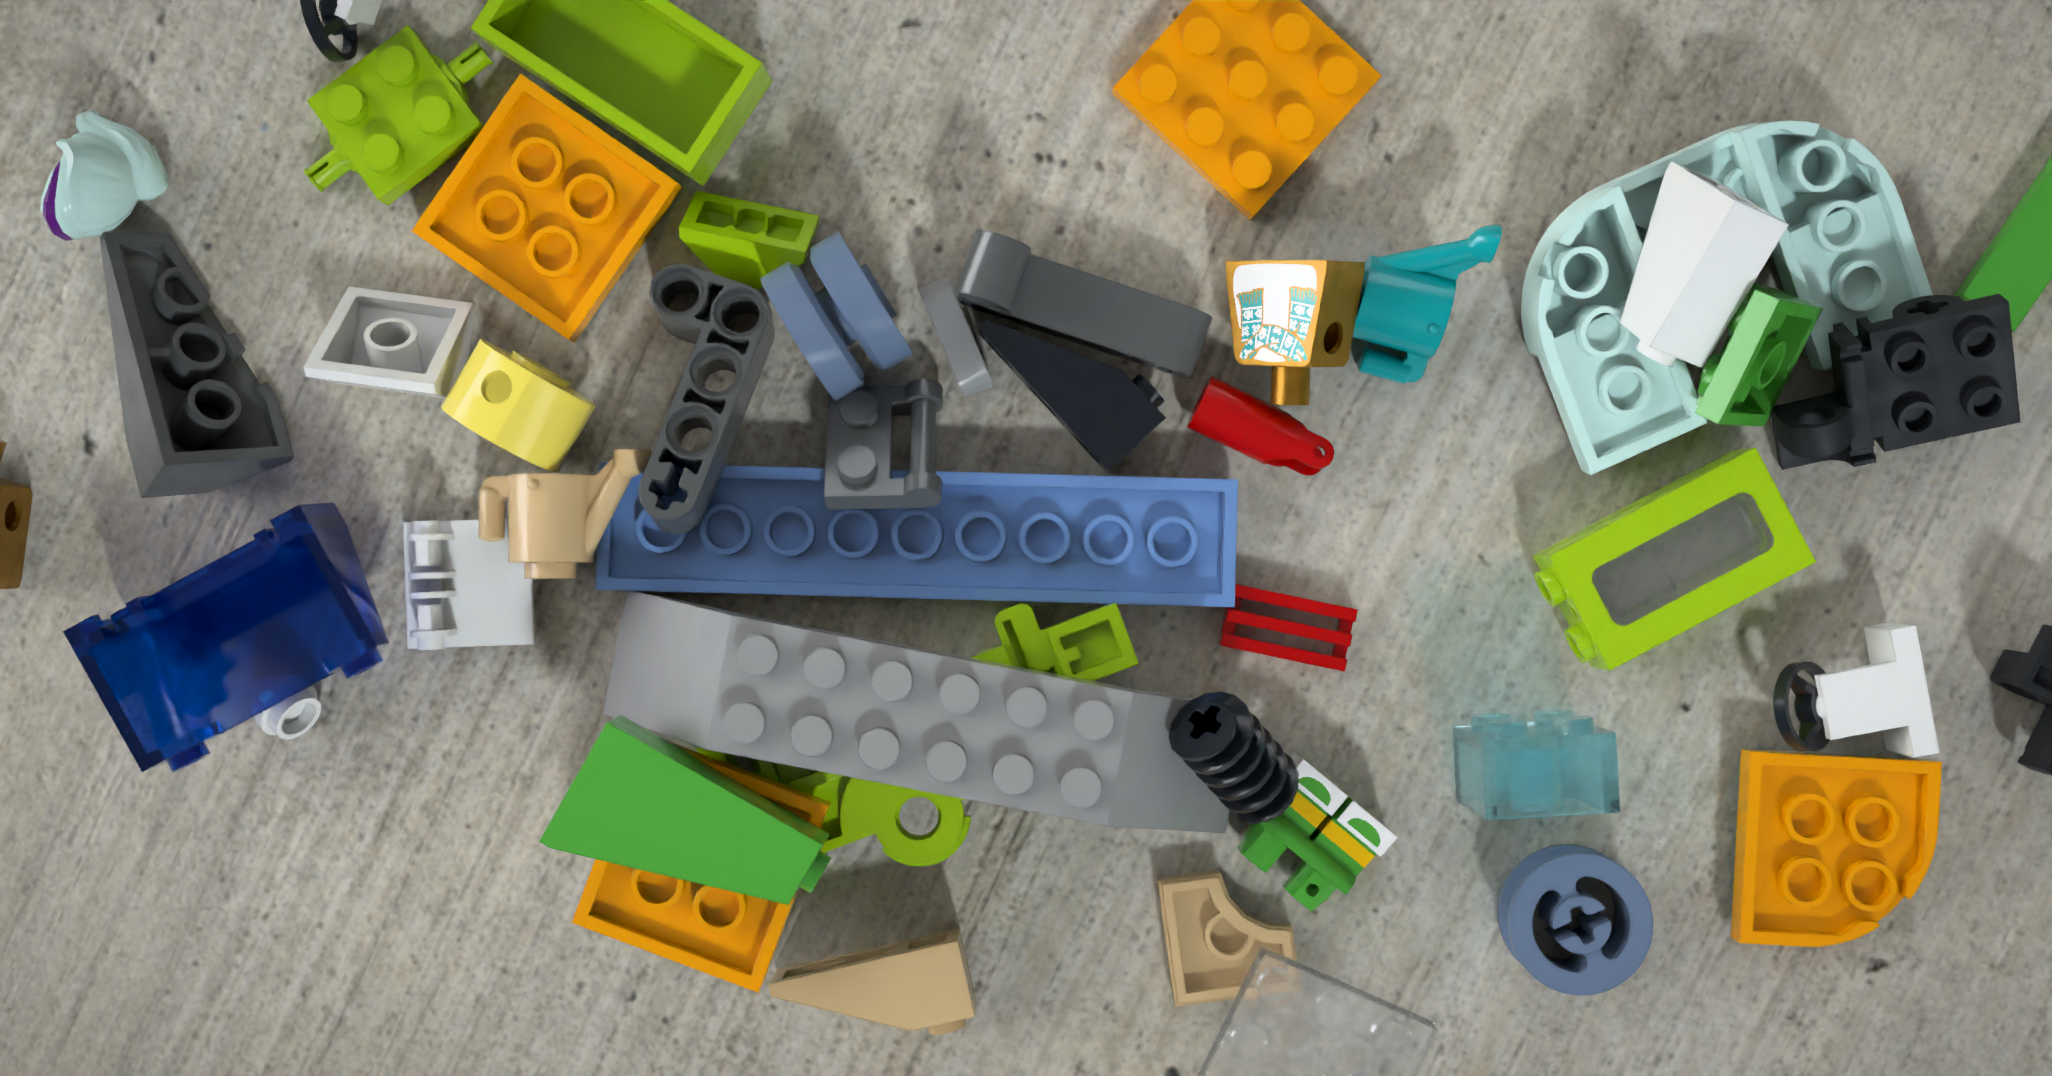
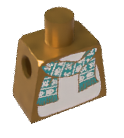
[1225,260,1365,405]

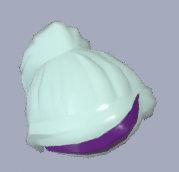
[40,110,169,241]

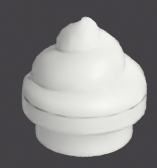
[253,676,321,740]

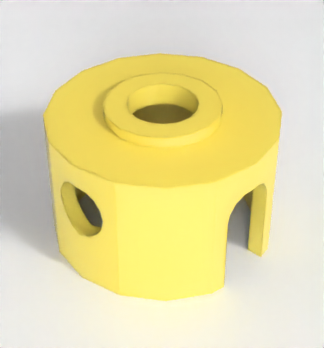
[441,339,596,472]

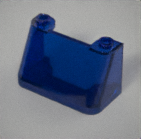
[63,503,389,773]

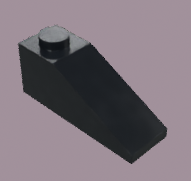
[977,319,1166,473]

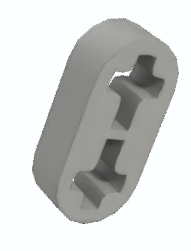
[917,275,994,399]

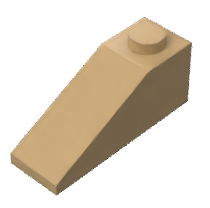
[768,928,977,1035]

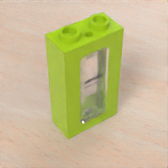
[1533,447,1816,671]

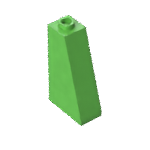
[539,715,831,905]

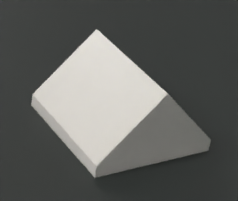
[303,286,475,398]

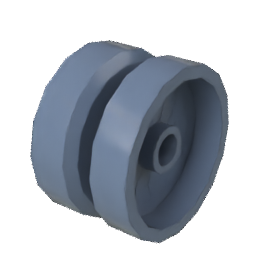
[760,231,913,401]

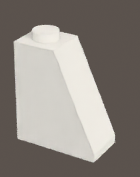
[1620,161,1789,368]

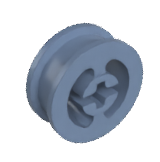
[1497,844,1653,996]

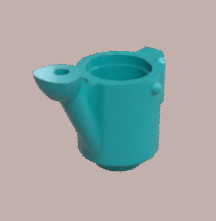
[1353,224,1502,384]

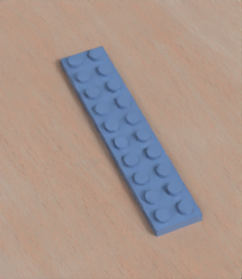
[595,462,1238,607]

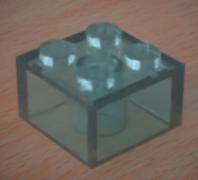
[1452,710,1620,820]

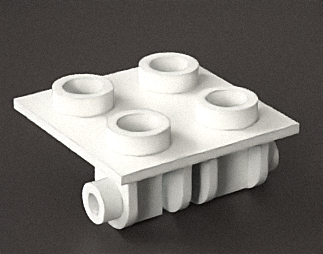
[403,519,535,650]

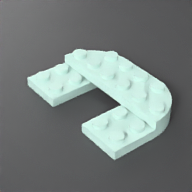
[1521,120,1933,475]

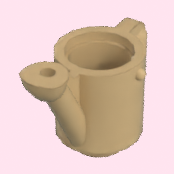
[478,449,652,579]

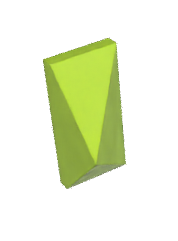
[679,191,820,290]

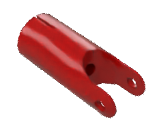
[1186,376,1335,476]

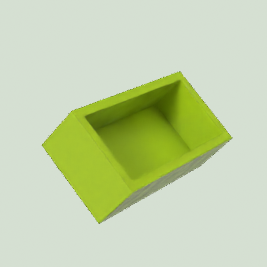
[470,0,773,187]

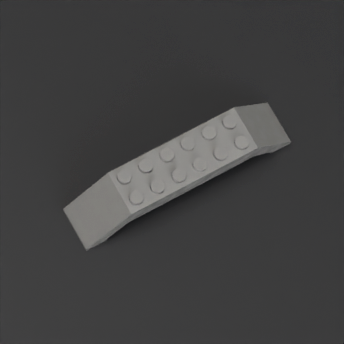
[603,591,1230,833]

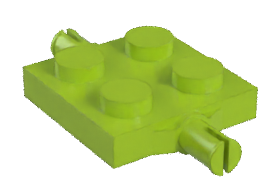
[304,25,494,206]

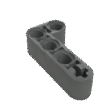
[954,229,1212,379]
[638,264,775,534]

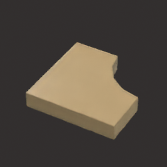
[1157,869,1301,1007]

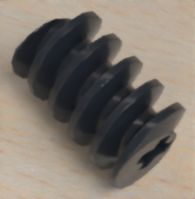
[1169,691,1299,824]

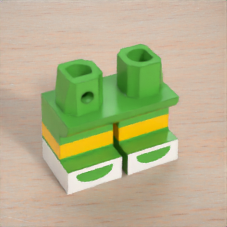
[1237,752,1398,912]

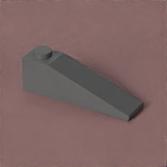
[100,232,294,498]

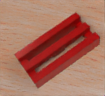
[1218,584,1358,672]

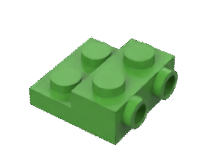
[1695,284,1823,426]

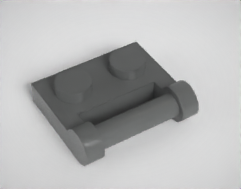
[824,378,943,510]

